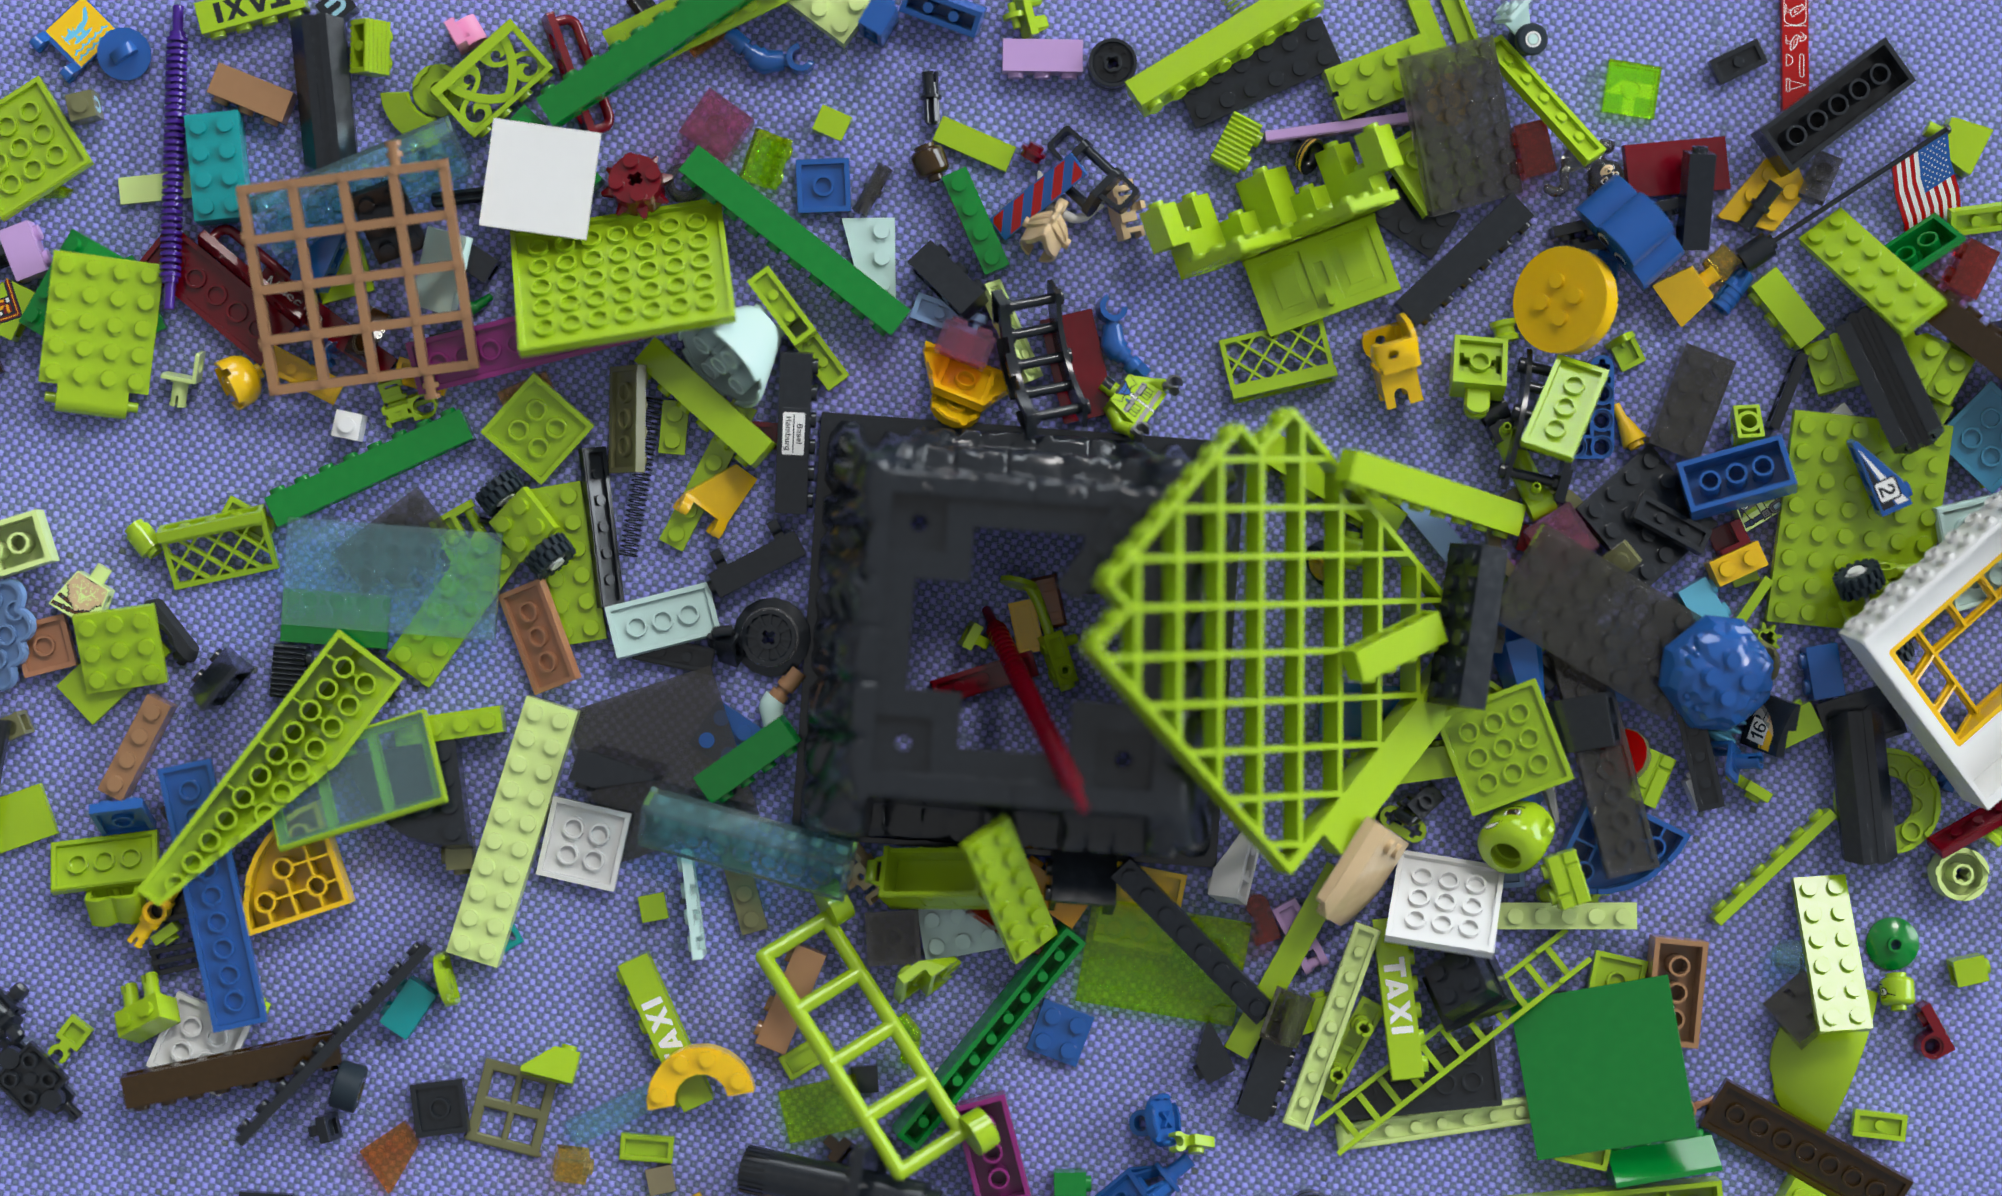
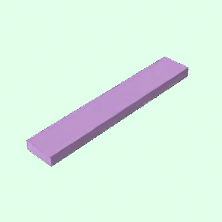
[1263,110,1425,145]

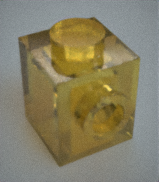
[552,1144,594,1185]

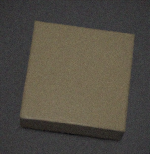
[645,1164,677,1196]

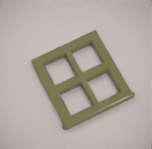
[464,1057,557,1158]

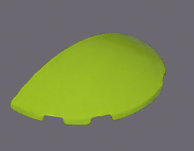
[1769,989,1878,1132]

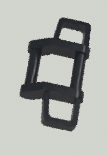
[1047,126,1141,217]

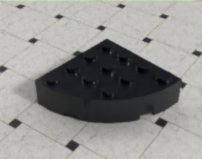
[349,739,474,850]

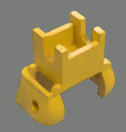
[1361,313,1423,410]

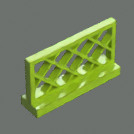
[1218,319,1338,405]
[156,504,280,590]

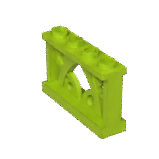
[430,19,554,139]

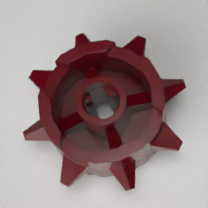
[601,152,673,219]

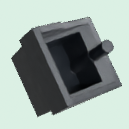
[1422,952,1517,1033]

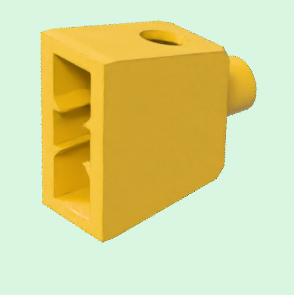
[1652,265,1721,327]

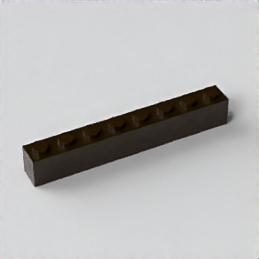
[120,1029,343,1112]

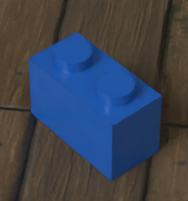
[1797,642,1846,700]

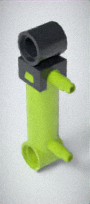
[1480,398,1558,522]

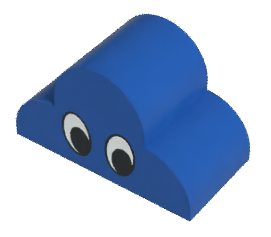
[1574,174,1685,291]

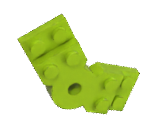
[1803,331,1976,408]

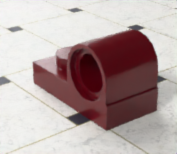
[1913,1000,1956,1059]

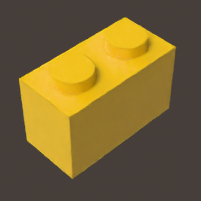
[1703,540,1769,587]

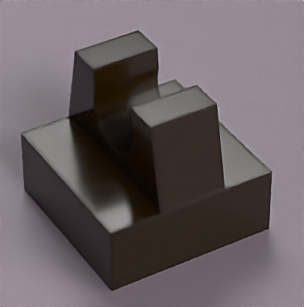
[823,1134,856,1163]

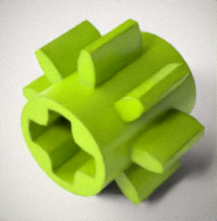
[1750,622,1782,649]

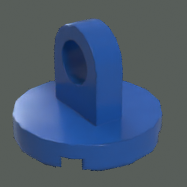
[97,27,151,81]
[1129,1093,1181,1147]

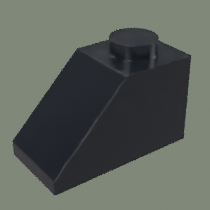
[1192,1020,1236,1084]

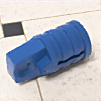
[1709,267,1754,316]

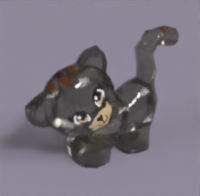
[1543,139,1625,197]

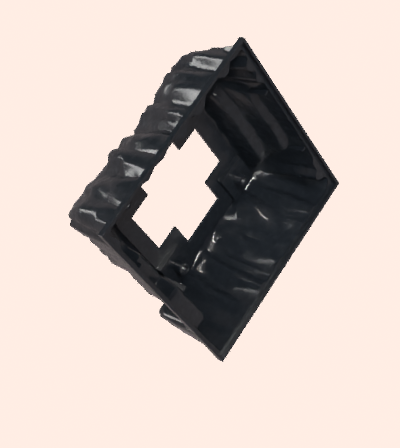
[791,412,1245,867]

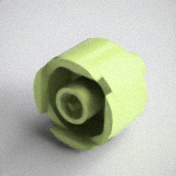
[1927,847,1989,901]

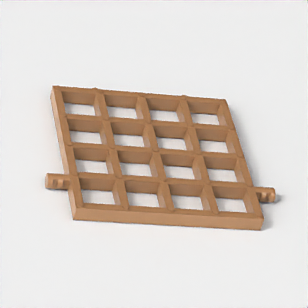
[235,140,481,400]

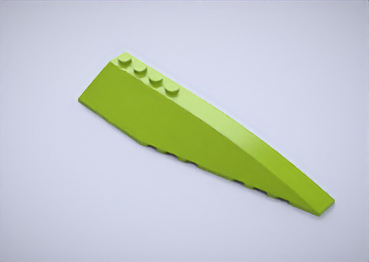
[137,629,404,906]

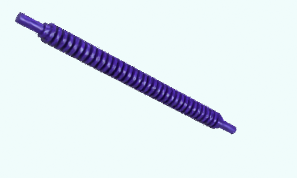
[159,5,188,311]

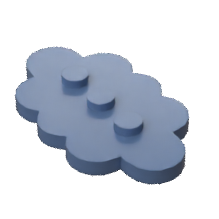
[0,578,37,691]

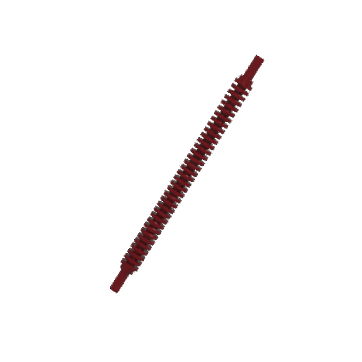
[982,606,1089,813]

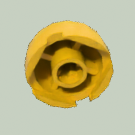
[214,356,264,410]

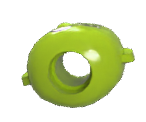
[1477,801,1555,874]

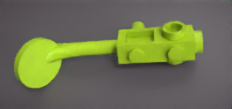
[999,575,1079,692]

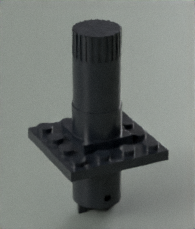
[737,1136,943,1196]

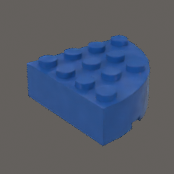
[1543,786,1691,895]

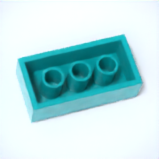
[184,110,254,226]

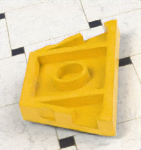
[1716,157,1808,232]
[922,341,1008,412]

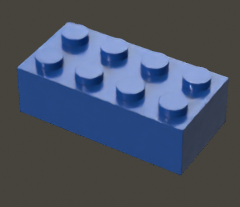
[1676,434,1797,521]

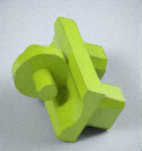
[1002,0,1049,39]

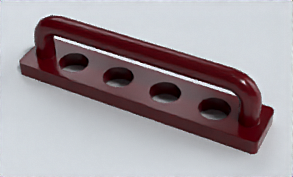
[541,11,615,134]
[198,224,307,328]

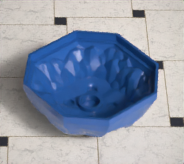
[1658,615,1774,732]

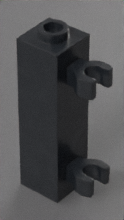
[1676,146,1717,251]
[706,519,807,598]

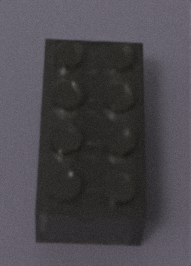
[1644,343,1736,461]

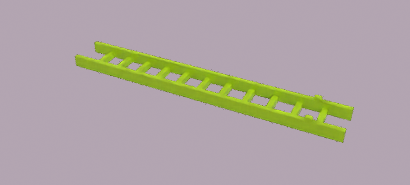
[1313,929,1592,1157]

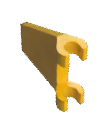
[672,464,757,539]

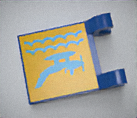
[29,0,116,84]

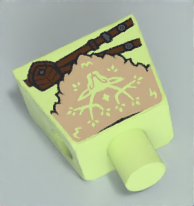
[49,563,115,618]

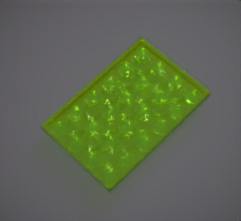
[1075,901,1251,1026]

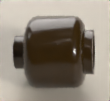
[910,142,949,183]

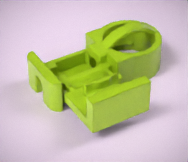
[377,379,438,428]

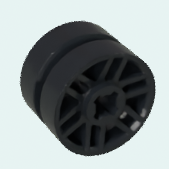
[1087,38,1137,92]

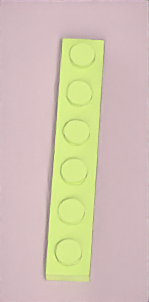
[1497,902,1637,929]

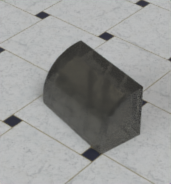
[1259,986,1316,1048]

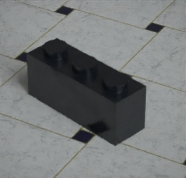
[907,240,988,323]
[1235,1033,1296,1122]

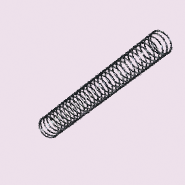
[619,397,664,557]

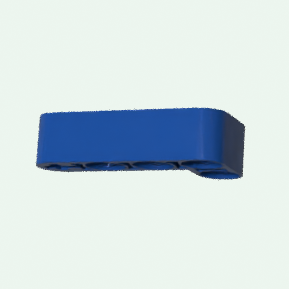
[1573,355,1614,460]

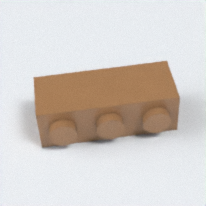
[207,62,297,127]

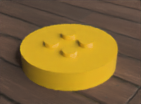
[1513,246,1618,355]

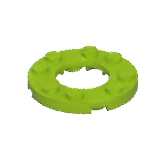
[1833,748,1941,854]

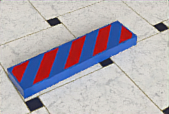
[990,153,1088,240]

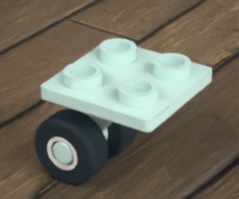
[1493,0,1548,57]

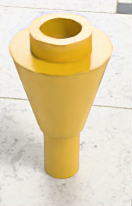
[1614,403,1647,451]

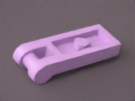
[1271,897,1329,975]

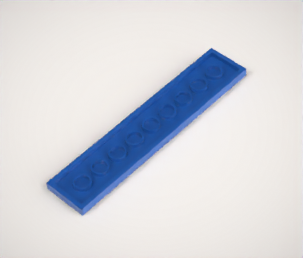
[157,758,268,1033]

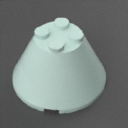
[678,303,784,408]

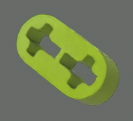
[1378,805,1427,843]

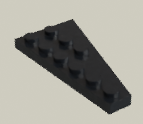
[1339,1025,1502,1121]

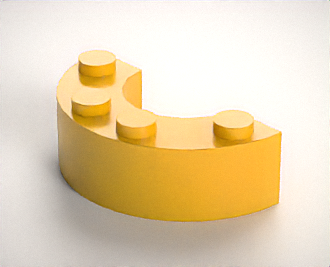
[647,1043,756,1110]

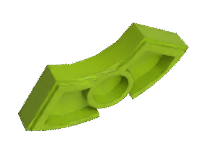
[380,91,439,145]

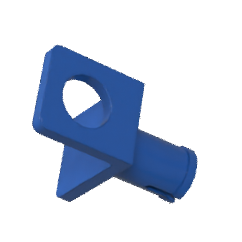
[1711,740,1764,784]

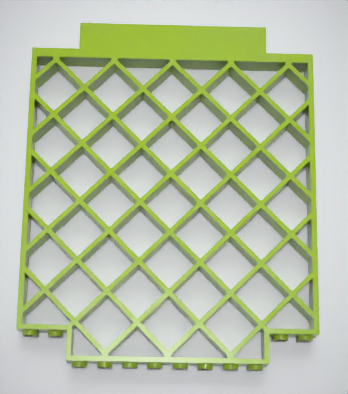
[1079,408,1457,875]

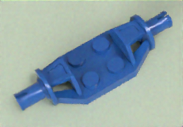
[1095,1152,1195,1196]

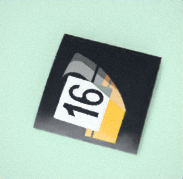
[1740,694,1801,757]

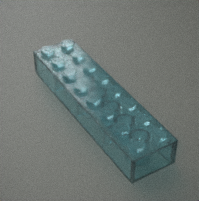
[250,115,473,256]
[638,786,858,902]

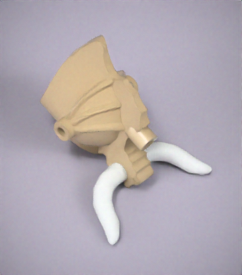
[1020,170,1104,263]

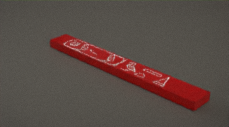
[1780,0,1809,111]

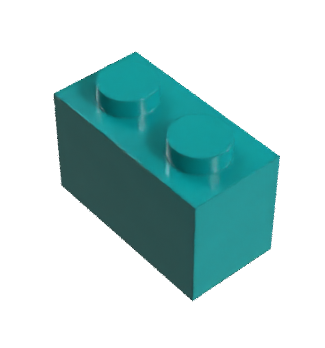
[380,975,440,1040]

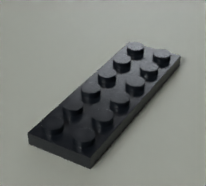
[1182,16,1341,130]

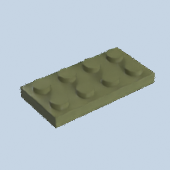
[608,364,648,474]

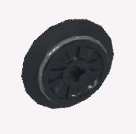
[734,597,811,677]

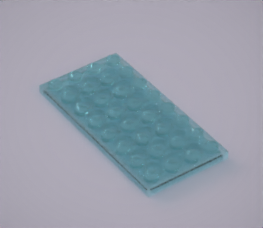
[281,517,503,641]

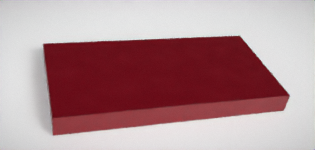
[1621,136,1731,197]
[1040,308,1110,424]

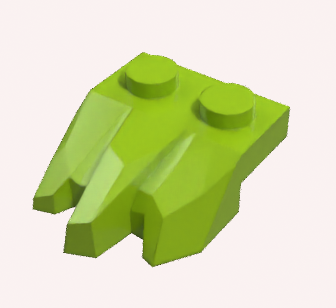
[893,956,962,1004]

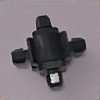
[0,982,30,1043]

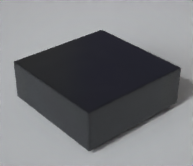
[850,1064,879,1093]

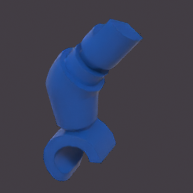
[724,28,815,76]
[1095,294,1151,377]

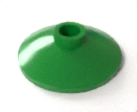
[1866,917,1919,970]

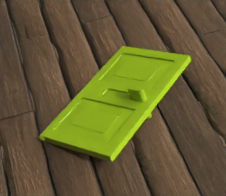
[1242,213,1401,338]

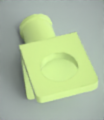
[160,351,206,408]

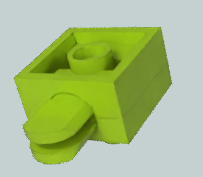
[1449,334,1508,420]

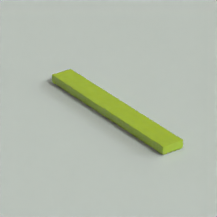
[1224,861,1335,1060]

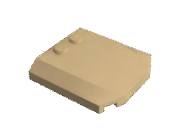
[1317,816,1409,926]

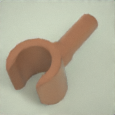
[1692,1095,1714,1116]

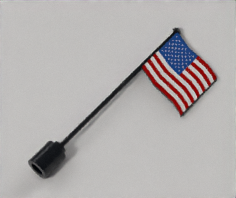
[1735,124,1961,272]

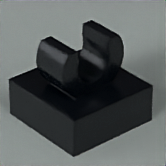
[308,1111,343,1144]

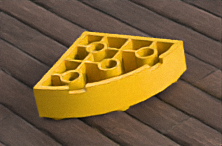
[243,800,356,936]

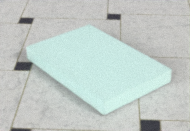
[416,226,473,313]

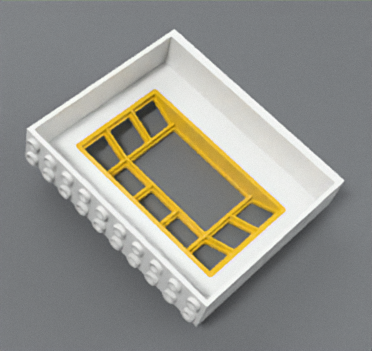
[1838,490,2002,810]

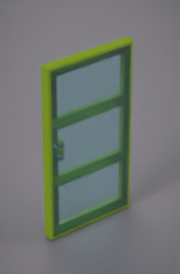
[271,709,448,852]

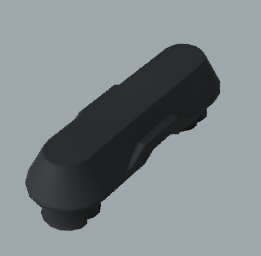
[144,598,199,666]

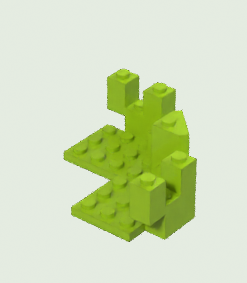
[1139,122,1404,280]

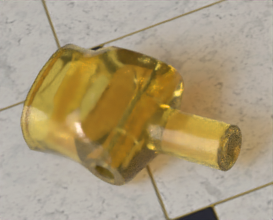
[1702,243,1742,283]

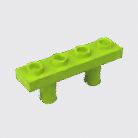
[1321,995,1383,1102]

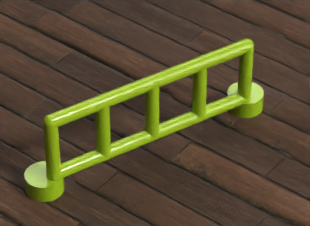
[755,880,1000,1181]

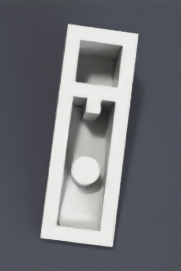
[1207,829,1265,906]

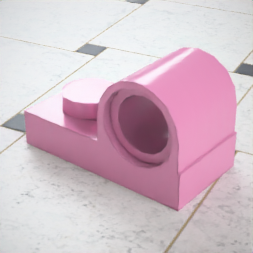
[444,14,488,55]

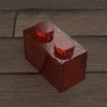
[1508,120,1557,181]
[1941,238,2000,302]

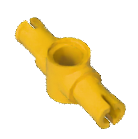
[127,888,182,949]

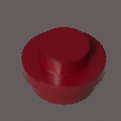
[1020,141,1046,164]

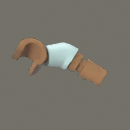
[759,666,806,727]

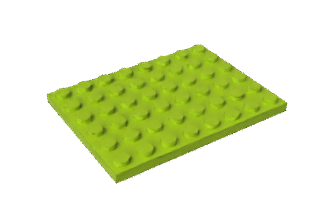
[510,199,737,357]
[1764,409,1954,635]

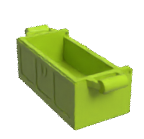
[865,846,988,909]

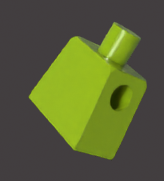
[1922,117,1993,178]

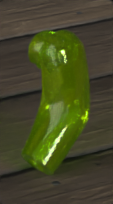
[898,1012,922,1065]

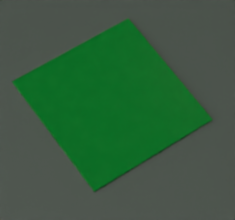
[1510,975,1698,1161]

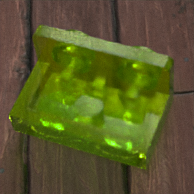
[739,128,793,190]

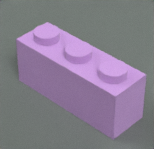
[1002,38,1083,80]

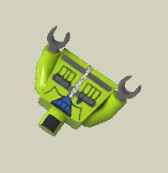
[1098,374,1183,443]

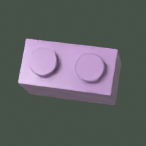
[0,220,53,284]

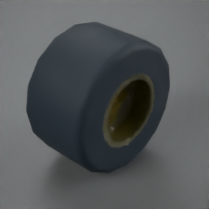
[328,1060,368,1113]

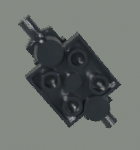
[0,1037,83,1121]

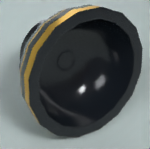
[1289,138,1324,175]

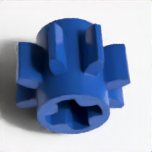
[305,338,341,368]

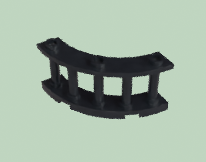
[991,279,1091,438]
[1497,348,1589,503]

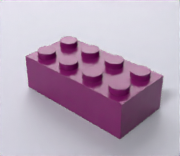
[954,1090,1031,1196]

